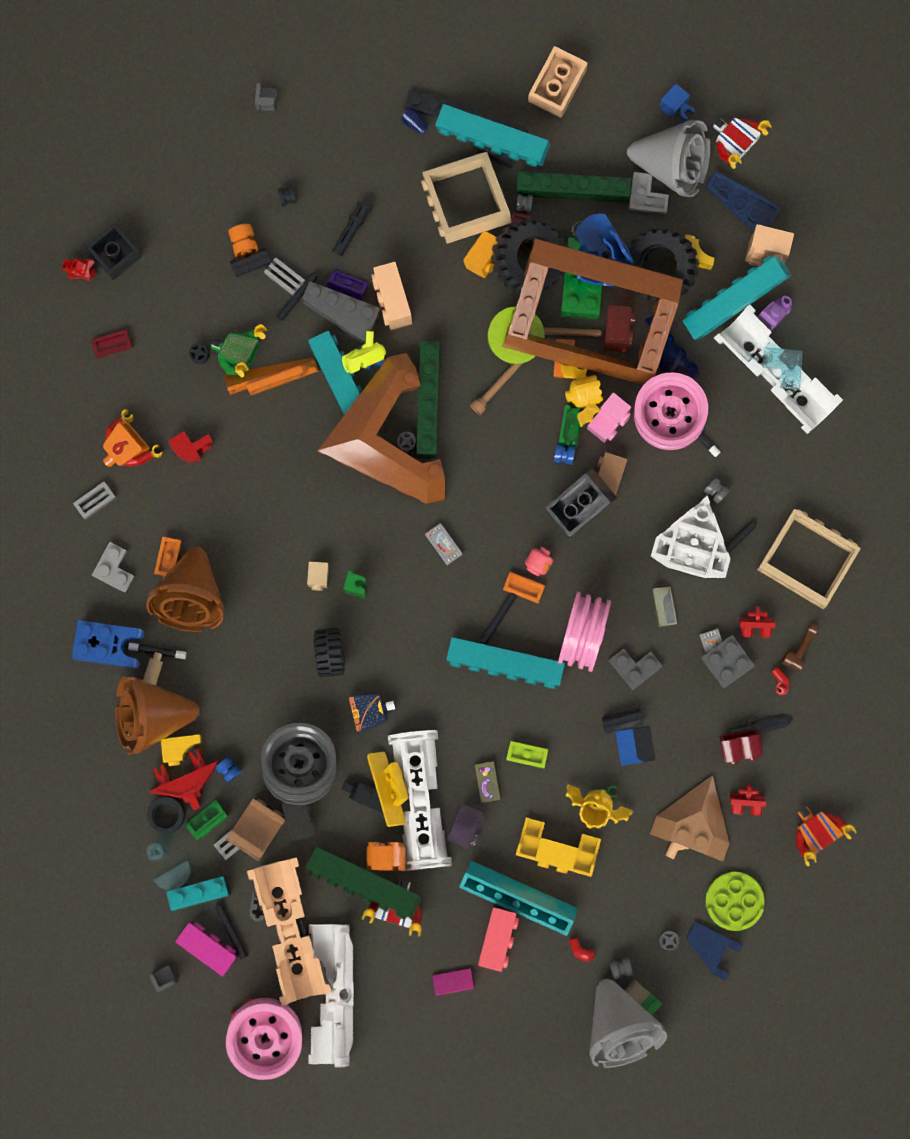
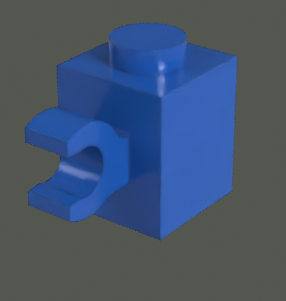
[660,84,695,122]

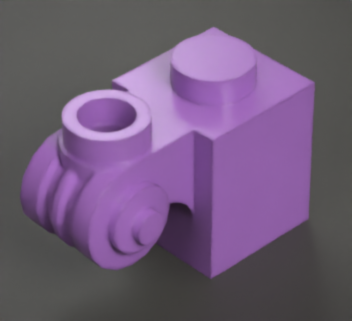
[757,296,792,331]

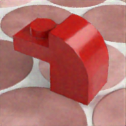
[168,432,214,463]

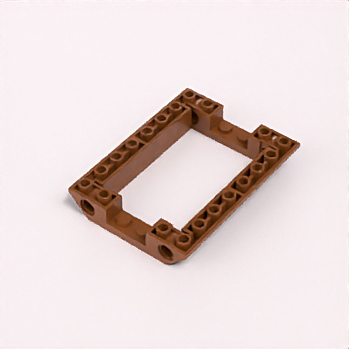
[502,238,683,385]

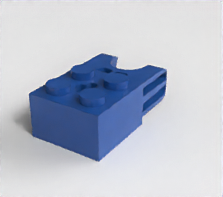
[72,620,145,669]

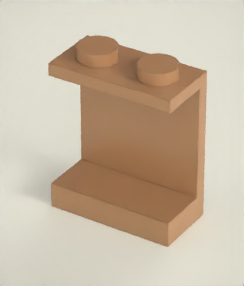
[226,799,285,861]

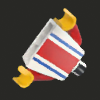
[713,118,772,169]
[362,880,422,937]

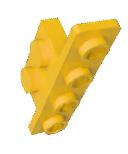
[367,752,409,827]

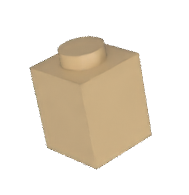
[307,562,329,591]

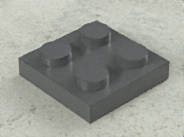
[700,635,755,689]

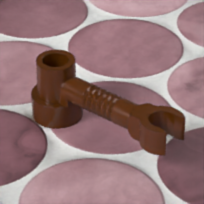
[781,623,819,671]

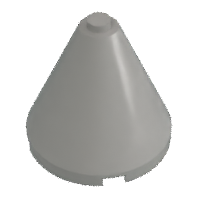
[627,120,710,197]
[589,979,667,1068]

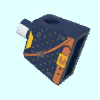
[348,694,396,734]

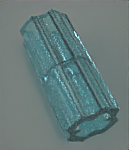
[146,843,168,861]

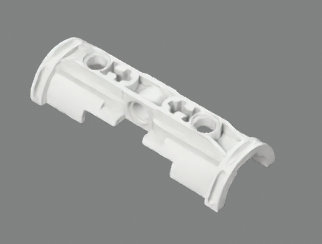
[714,305,843,434]
[388,730,452,871]
[309,924,353,1067]

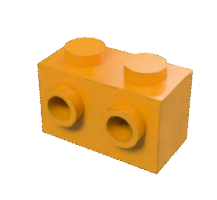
[463,231,498,278]

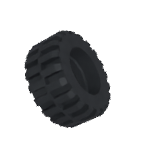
[491,220,564,293]
[629,228,699,301]

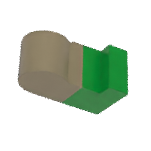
[624,979,662,1015]

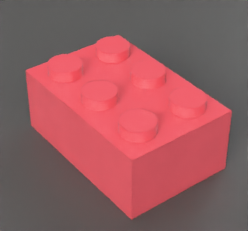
[478,907,519,972]

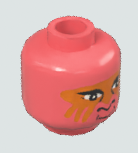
[525,547,553,576]

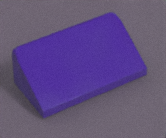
[326,270,369,301]

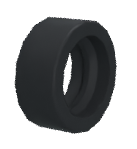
[147,796,185,834]

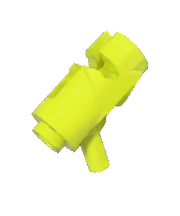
[342,331,386,374]

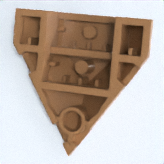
[650,775,730,862]

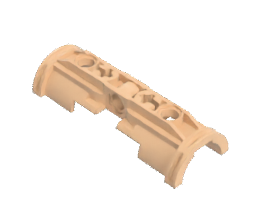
[247,858,331,1006]

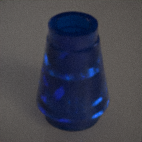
[400,108,428,135]

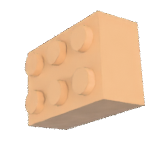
[528,46,588,118]
[745,224,794,266]
[371,262,412,330]

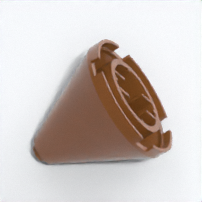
[146,547,225,632]
[115,676,200,755]

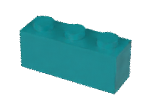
[166,876,230,911]

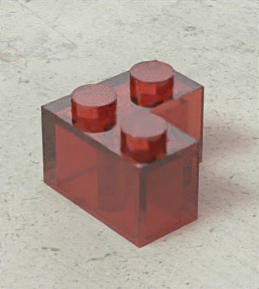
[603,305,634,352]

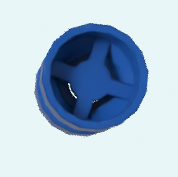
[554,444,575,465]
[215,756,242,783]

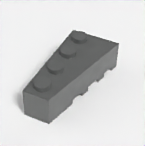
[302,281,381,345]

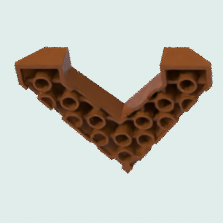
[317,353,445,504]

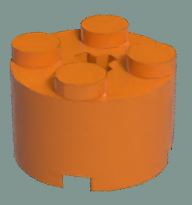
[366,842,406,871]

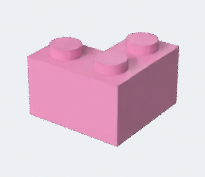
[587,393,631,443]

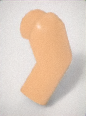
[665,842,690,859]

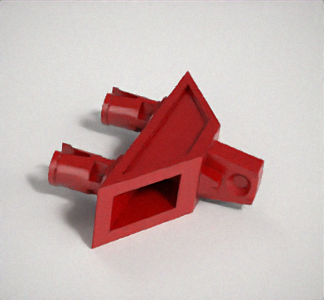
[148,749,220,810]

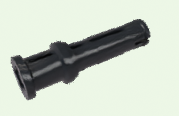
[332,201,373,257]

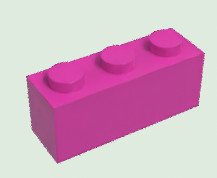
[175,922,238,977]

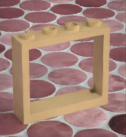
[421,152,511,244]
[757,509,861,609]

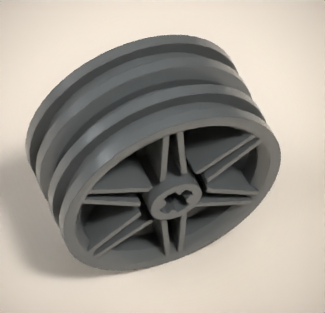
[261,723,337,805]

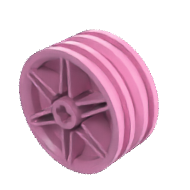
[634,373,708,450]
[558,592,611,672]
[226,998,302,1080]

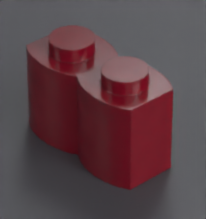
[719,729,763,764]

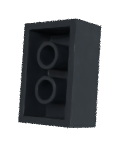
[545,469,617,538]

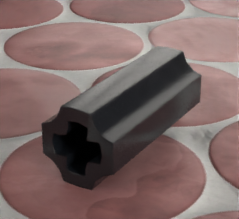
[230,248,271,277]
[602,708,644,734]

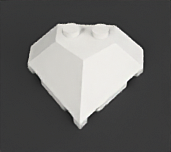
[651,496,730,578]

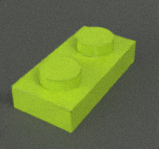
[506,741,548,769]

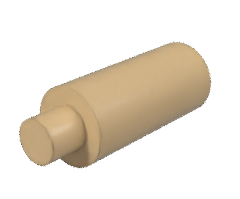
[143,652,163,685]

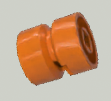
[228,224,258,258]

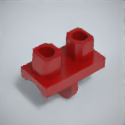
[61,259,96,281]
[738,606,776,638]
[729,783,766,816]

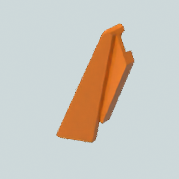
[224,357,319,396]

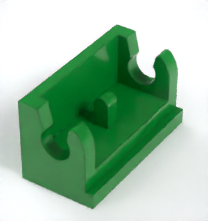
[559,405,582,449]
[343,571,368,599]
[185,800,229,841]

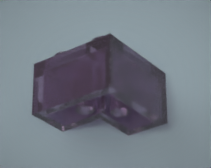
[447,804,486,849]

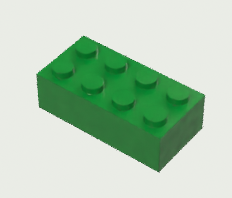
[561,238,602,320]

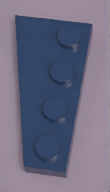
[706,171,781,232]

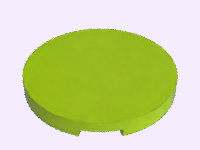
[487,307,545,364]
[705,872,764,931]

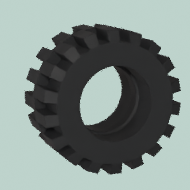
[313,627,345,678]

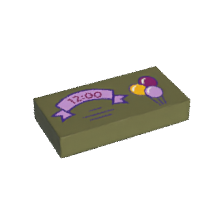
[475,761,501,803]

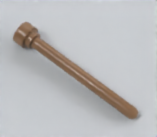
[544,327,602,337]
[470,363,523,415]

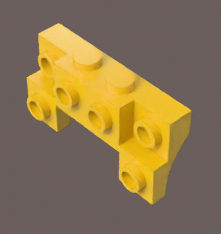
[516,817,601,877]

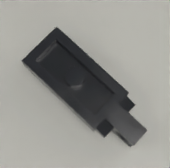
[341,782,384,814]

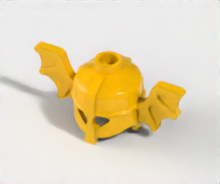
[561,365,603,427]
[566,784,633,829]

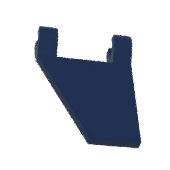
[687,922,742,980]

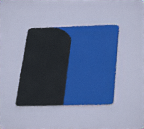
[616,726,655,766]

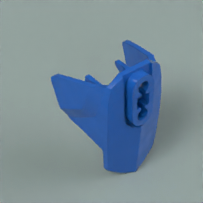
[575,214,634,286]

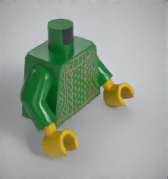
[211,324,267,377]

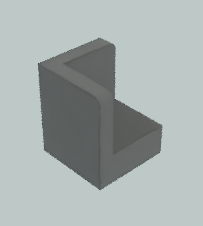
[255,83,277,111]
[149,965,178,993]

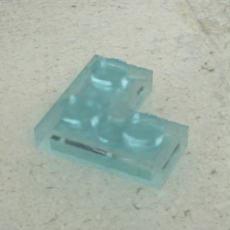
[762,347,803,390]

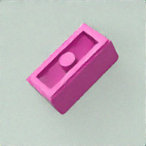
[432,968,474,996]

